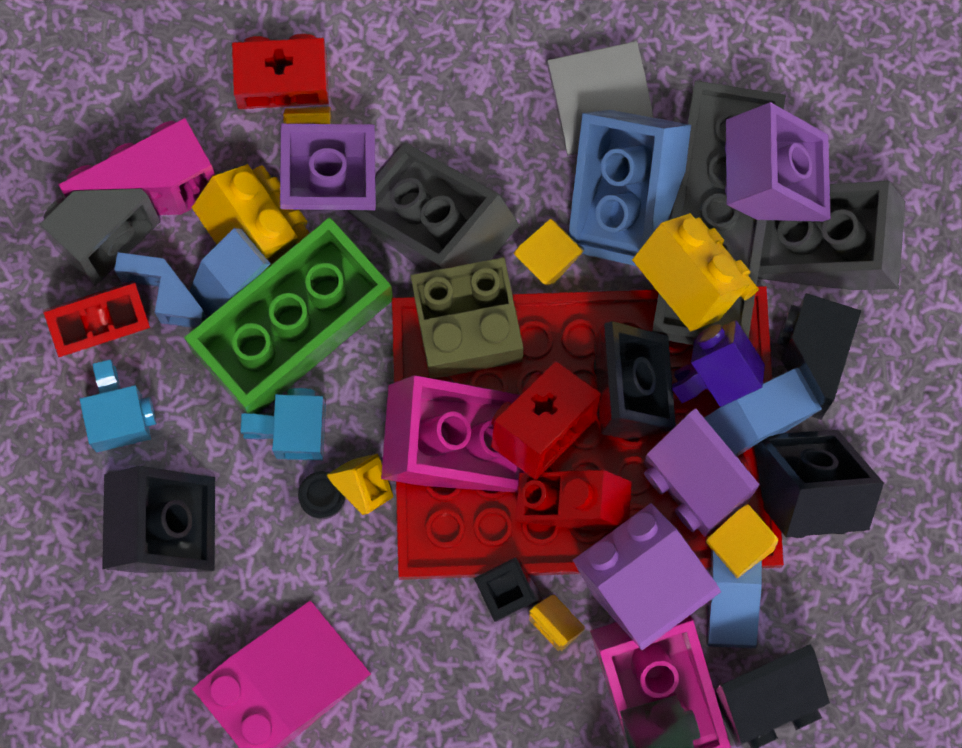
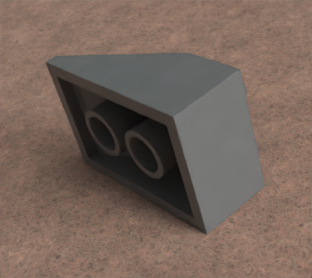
[347,142,520,272]
[758,181,906,290]

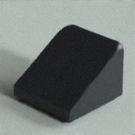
[474,557,543,622]

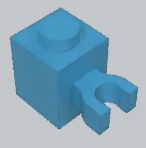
[79,360,157,453]
[241,388,326,461]

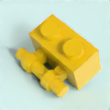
[191,164,310,272]
[632,213,759,332]

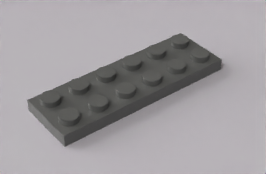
[652,80,786,345]

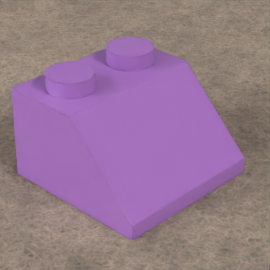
[725,102,831,222]
[280,123,376,210]
[644,408,760,537]
[573,503,721,650]

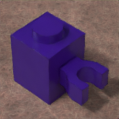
[672,320,765,407]

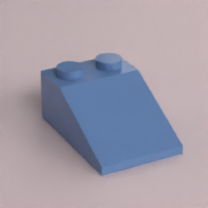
[568,110,691,266]

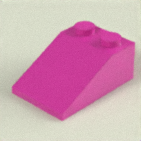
[381,375,525,493]
[192,601,371,748]
[590,615,731,748]

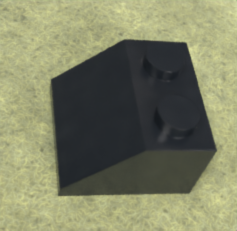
[777,293,862,420]
[594,321,676,440]
[754,429,884,538]
[102,466,215,573]
[714,644,830,748]

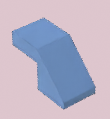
[189,228,271,317]
[114,252,207,328]
[704,368,822,457]
[707,549,762,648]

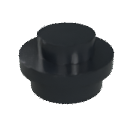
[298,471,346,519]

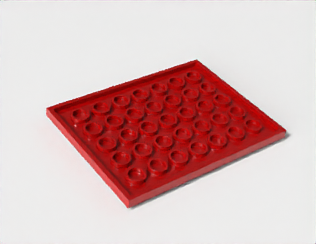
[392,286,784,580]

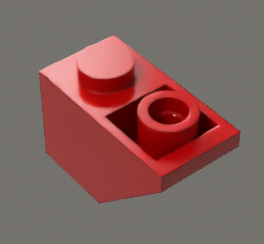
[516,470,632,530]

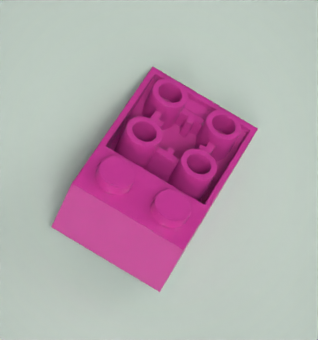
[58,118,215,215]

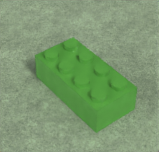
[184,217,393,414]

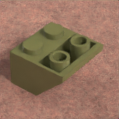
[410,257,523,379]

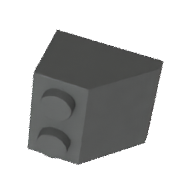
[39,189,160,286]

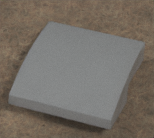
[547,41,654,156]

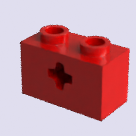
[232,34,329,109]
[43,281,150,357]
[491,361,601,480]

